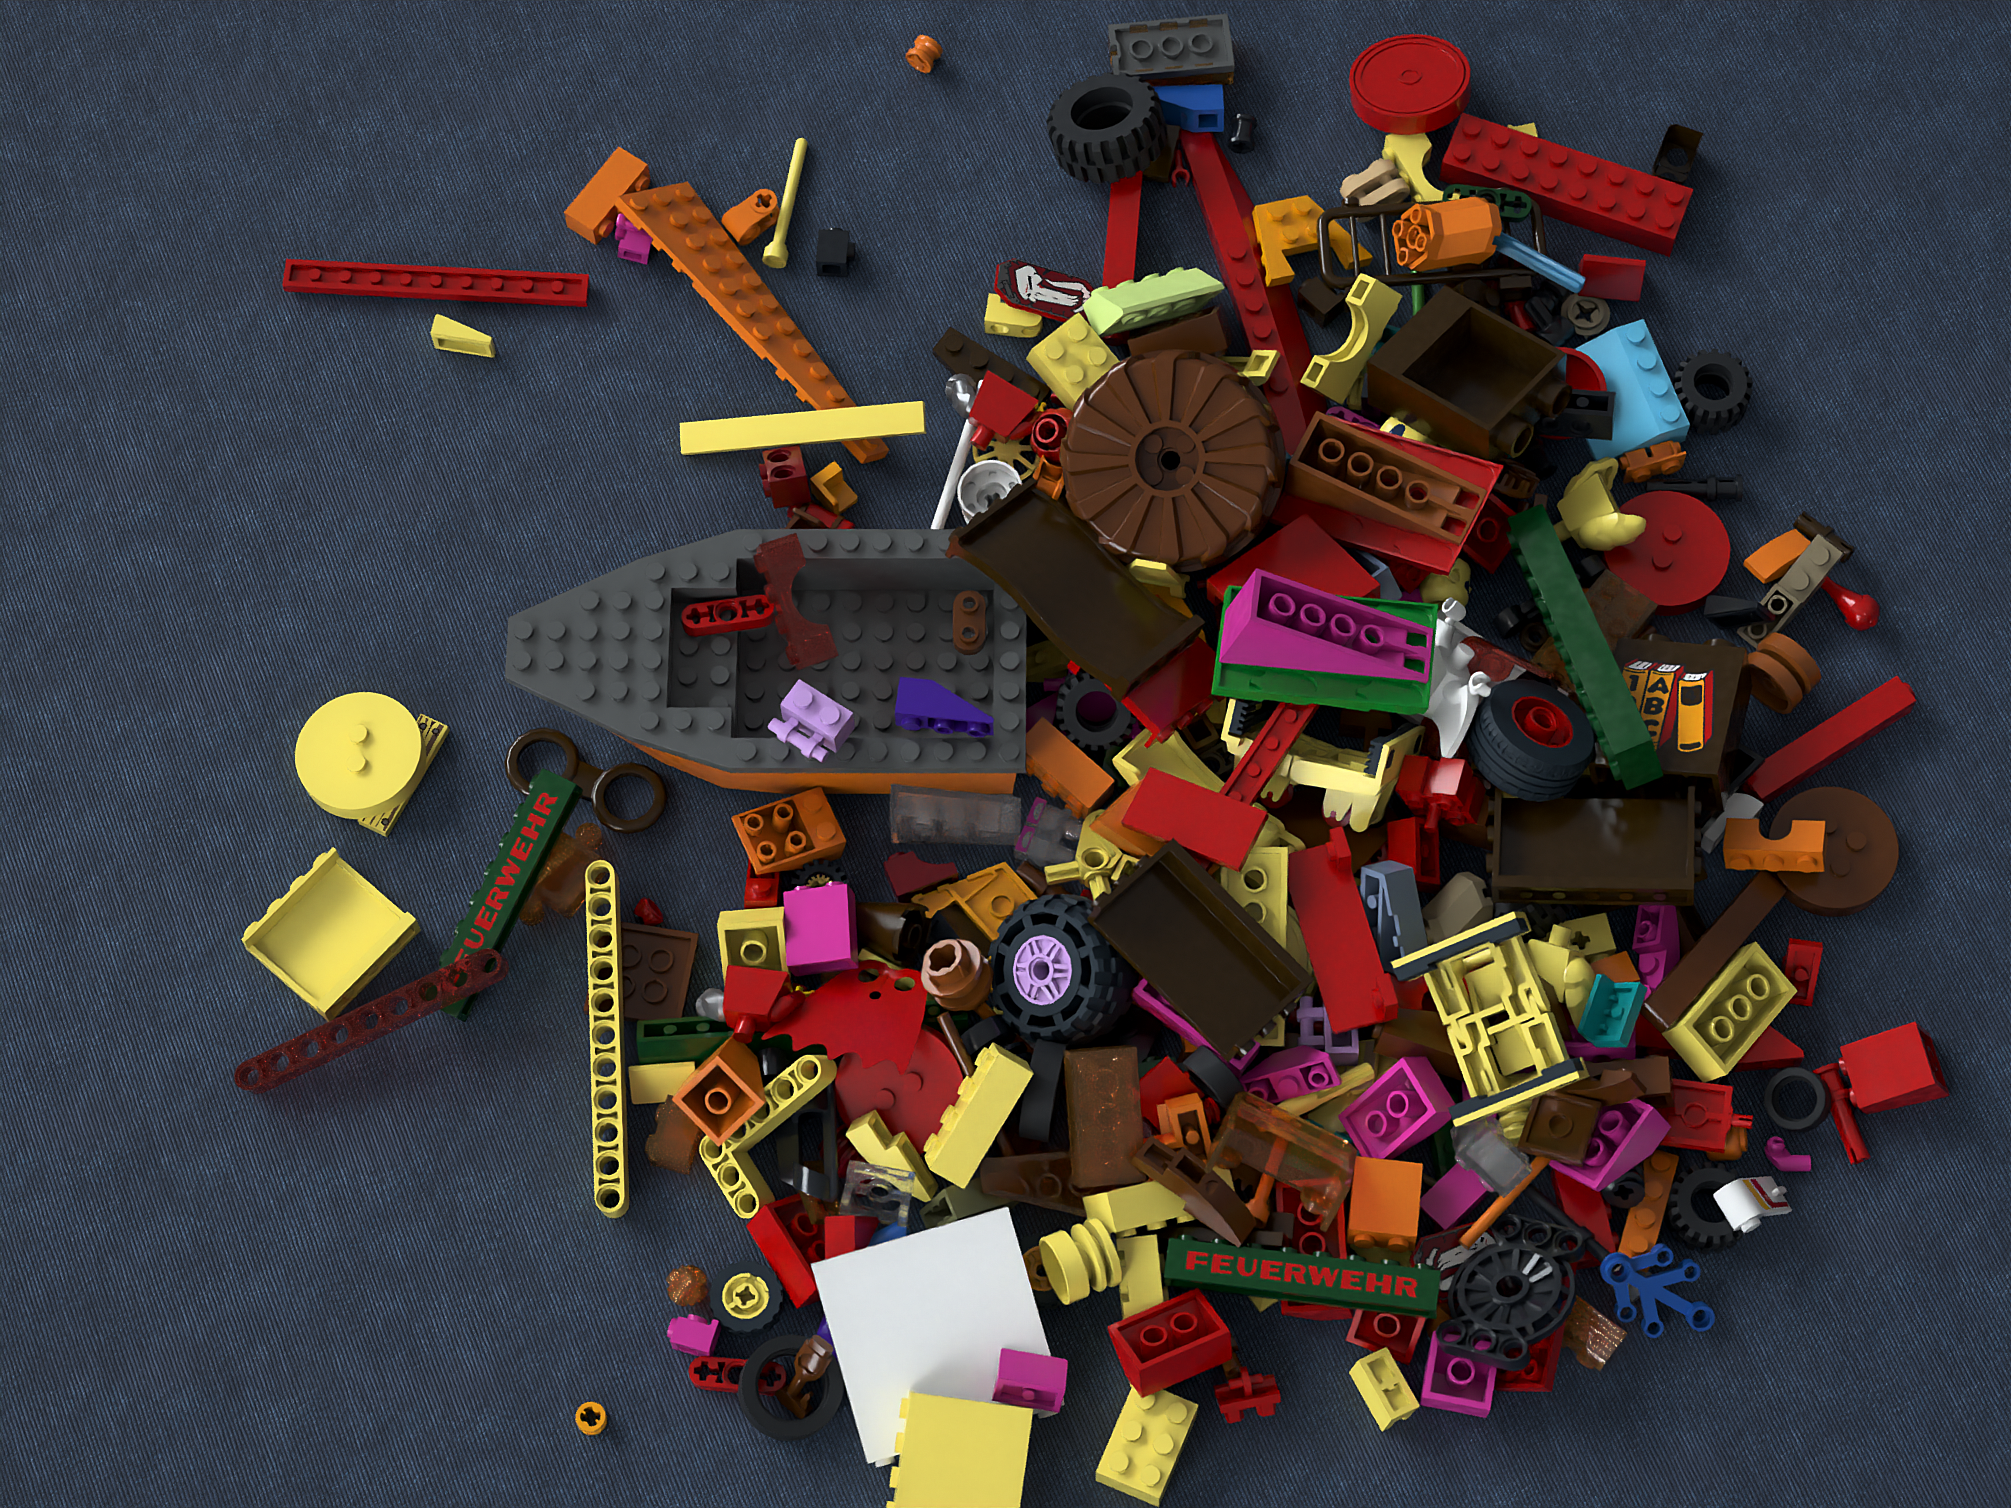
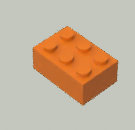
[1025,716,1115,819]

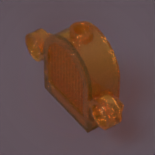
[519,822,607,926]

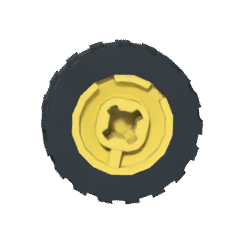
[708,1260,784,1339]

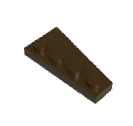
[933,327,1052,412]

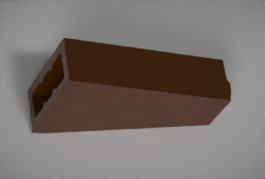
[1371,1008,1498,1082]

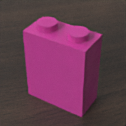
[783,881,859,976]

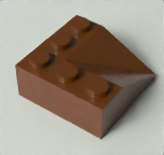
[1127,303,1233,358]

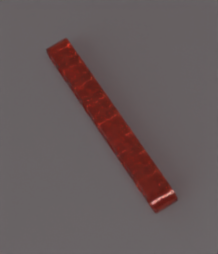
[234,948,509,1094]

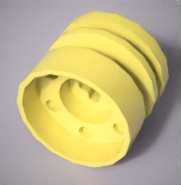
[1039,1218,1122,1305]

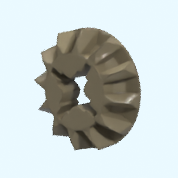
[1560,293,1610,338]

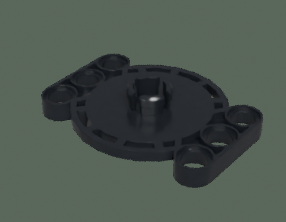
[1436,1213,1586,1371]

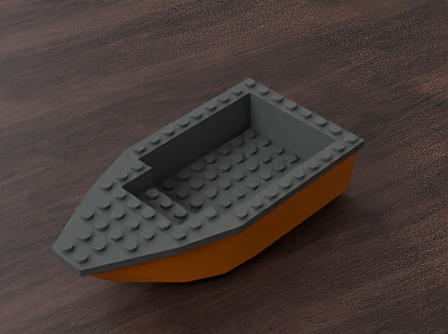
[505,529,1027,794]

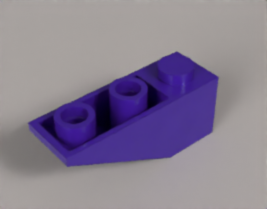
[895,677,994,738]

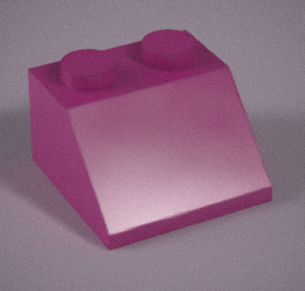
[1419,1331,1497,1418]

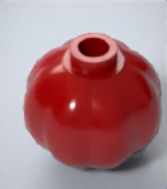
[1029,407,1073,465]

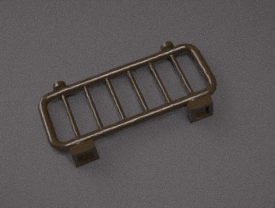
[1316,187,1548,313]

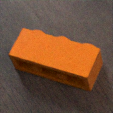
[564,147,651,245]

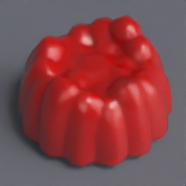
[634,897,663,926]

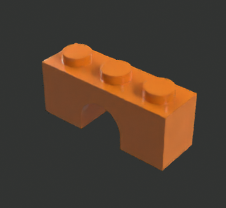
[1723,818,1827,873]

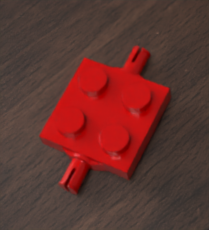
[1656,1079,1753,1154]

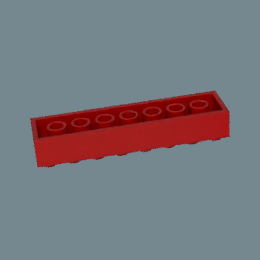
[1439,112,1694,257]

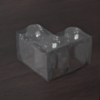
[1450,1115,1533,1198]

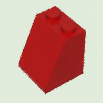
[1838,1021,1950,1114]

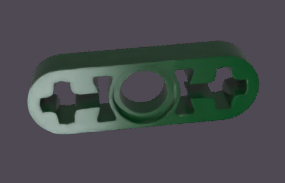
[1441,184,1532,223]

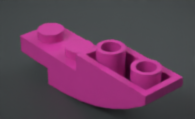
[1632,905,1680,1014]

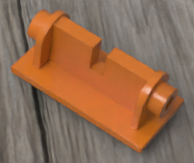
[1618,440,1687,484]

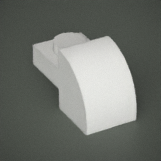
[1701,793,1764,854]

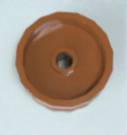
[1747,632,1822,714]

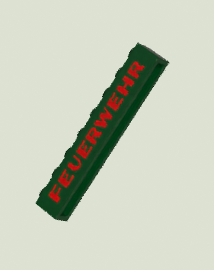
[423,768,584,1022]
[1164,1235,1441,1319]

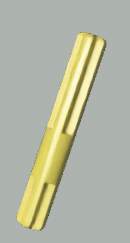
[1253,1062,1375,1133]

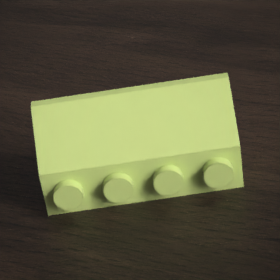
[1082,267,1224,337]

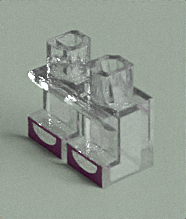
[1014,796,1083,870]

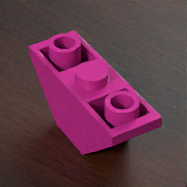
[1238,1045,1342,1110]

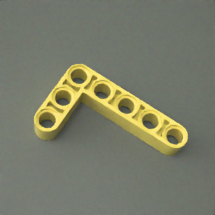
[699,1055,837,1218]

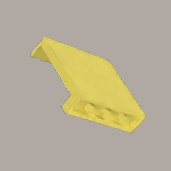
[241,847,421,1023]
[886,1391,1033,1508]

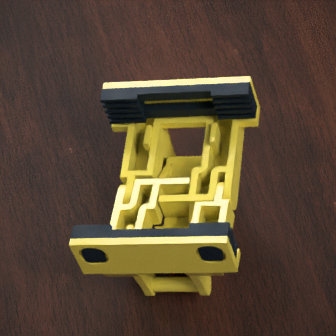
[1220,698,1426,832]
[1391,912,1589,1127]

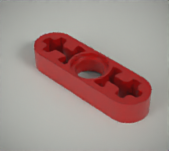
[681,594,775,637]
[689,1356,787,1396]

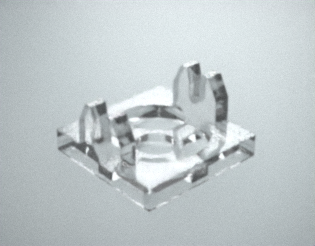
[840,1160,916,1228]

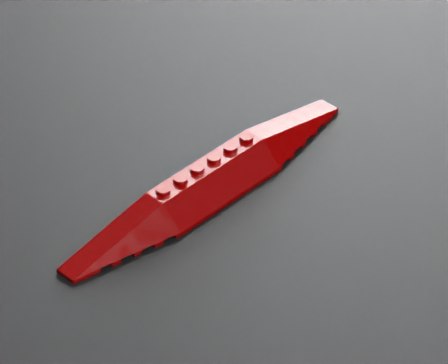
[1179,129,1327,456]

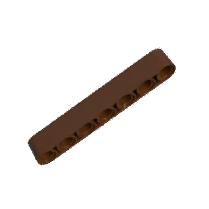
[1639,870,1787,1033]

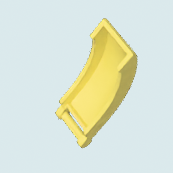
[1112,728,1306,889]

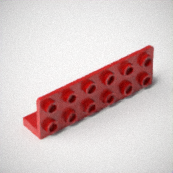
[1288,826,1398,1034]

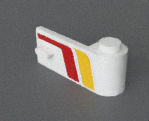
[1713,1176,1792,1233]

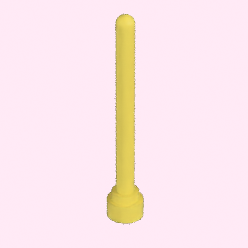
[762,138,808,268]

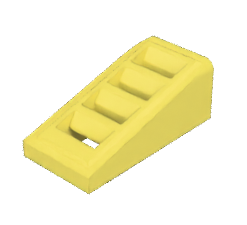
[431,314,496,357]

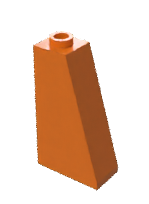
[1089,778,1221,879]

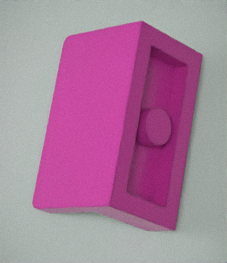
[1419,1159,1492,1233]
[992,1348,1068,1413]

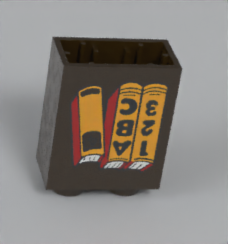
[1588,634,1753,812]

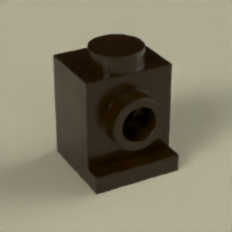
[1297,276,1344,329]

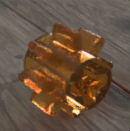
[666,1265,709,1306]

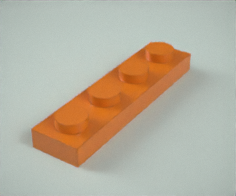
[1618,1149,1679,1273]

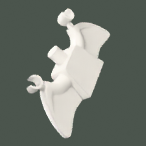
[1420,597,1491,758]

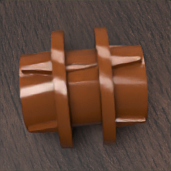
[921,939,993,1011]

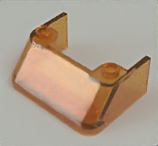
[1204,1091,1357,1232]

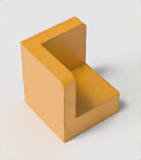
[810,461,858,515]

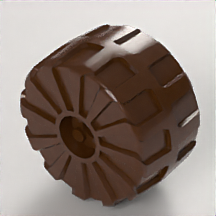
[1060,349,1286,573]

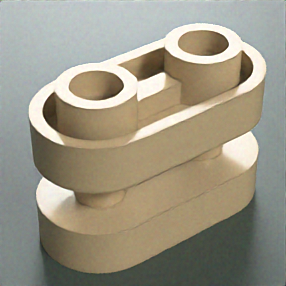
[1340,158,1410,223]

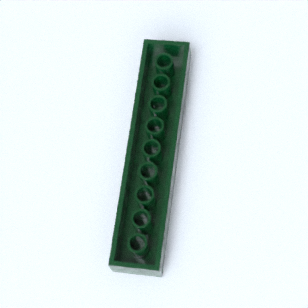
[1506,504,1664,791]

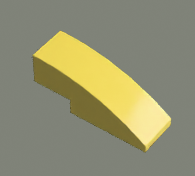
[846,1110,939,1203]

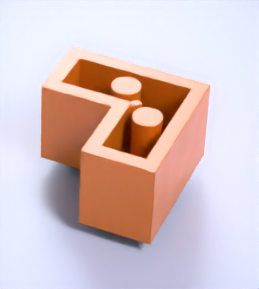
[1139,1092,1216,1181]

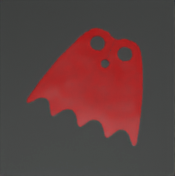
[761,960,928,1076]

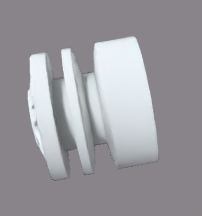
[957,460,1022,525]

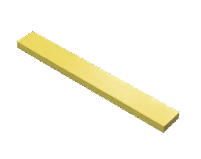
[680,401,926,455]

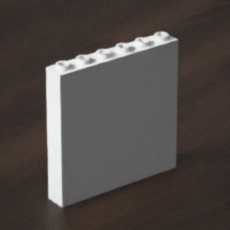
[811,1207,1065,1467]

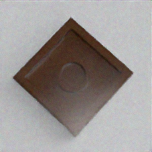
[1517,1090,1603,1167]

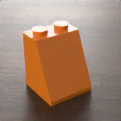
[672,1035,766,1147]
[1346,1156,1423,1253]

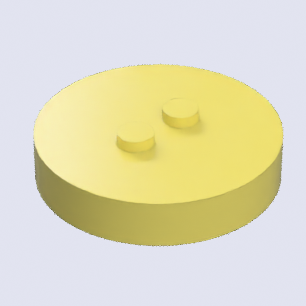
[295,692,426,819]

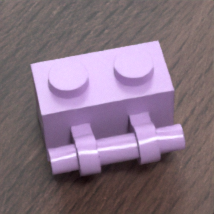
[768,679,855,763]
[1297,996,1359,1066]

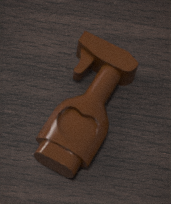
[775,1335,834,1419]

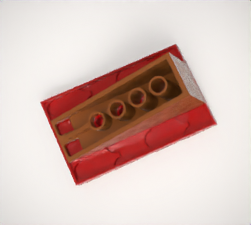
[1269,411,1504,576]

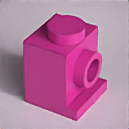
[667,1314,721,1357]

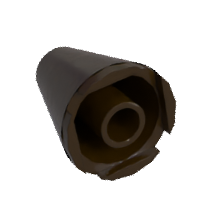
[855,901,932,968]

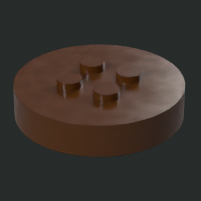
[1766,786,1899,917]

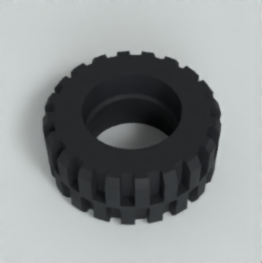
[1047,72,1168,184]

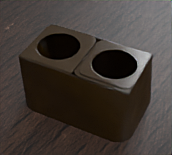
[1651,124,1703,186]

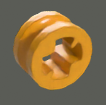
[575,1402,607,1435]

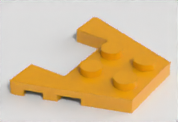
[1252,195,1373,287]
[911,862,1038,993]

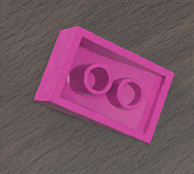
[1338,1057,1456,1160]
[1549,1099,1671,1192]

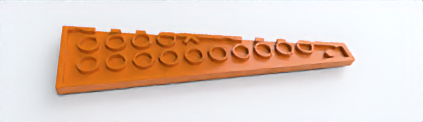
[614,181,889,464]

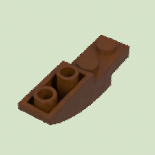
[1131,1136,1257,1247]

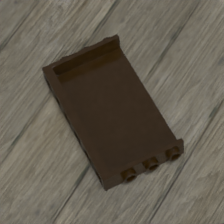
[1486,786,1701,906]
[1087,838,1315,1062]

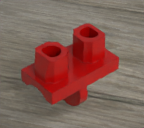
[1214,1366,1281,1423]

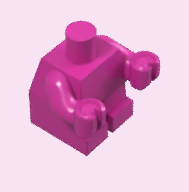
[615,214,653,265]

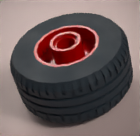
[1465,679,1595,802]

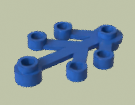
[1600,1243,1715,1338]

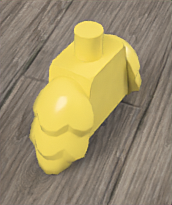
[1553,457,1647,551]
[1524,924,1596,1030]

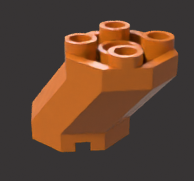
[1392,196,1502,271]

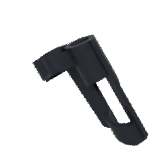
[757,1047,839,1203]

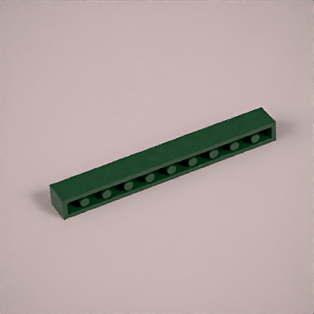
[637,1000,969,1068]

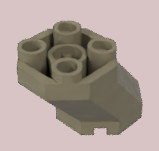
[1421,871,1494,947]

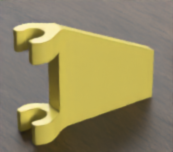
[1125,559,1190,598]

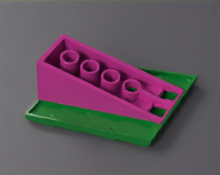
[1211,568,1439,715]

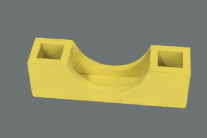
[1382,133,1459,202]
[1300,273,1402,405]

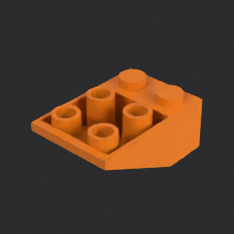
[731,786,846,874]

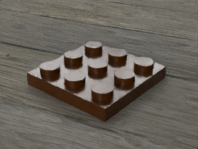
[583,921,700,1023]

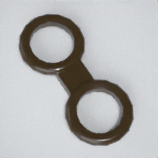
[504,727,668,834]

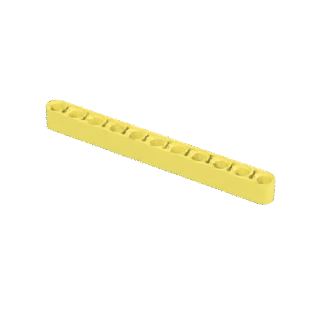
[585,860,629,1218]

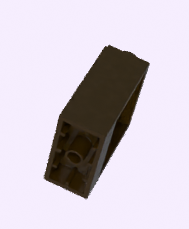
[1367,286,1572,463]

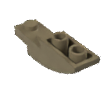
[1736,534,1844,648]

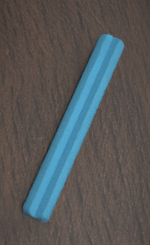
[1492,232,1586,293]

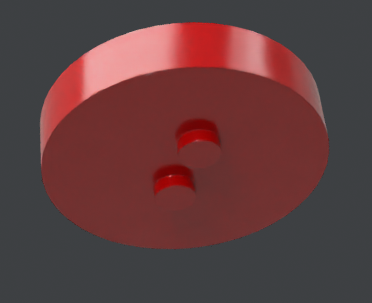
[1349,34,1471,135]
[1601,491,1730,616]
[835,1024,965,1154]

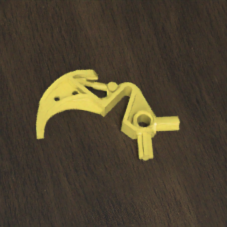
[1044,809,1123,900]

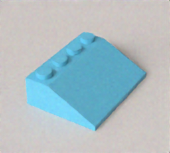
[1576,319,1690,461]

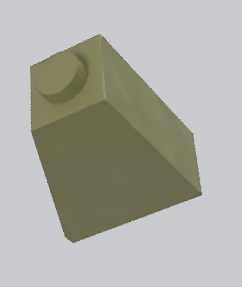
[919,1167,1025,1230]

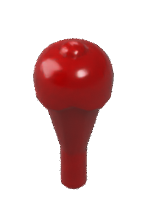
[1821,576,1880,631]

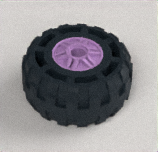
[988,894,1139,1046]

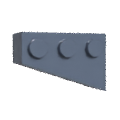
[1360,860,1428,975]

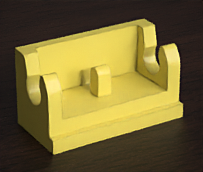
[1349,1347,1420,1431]

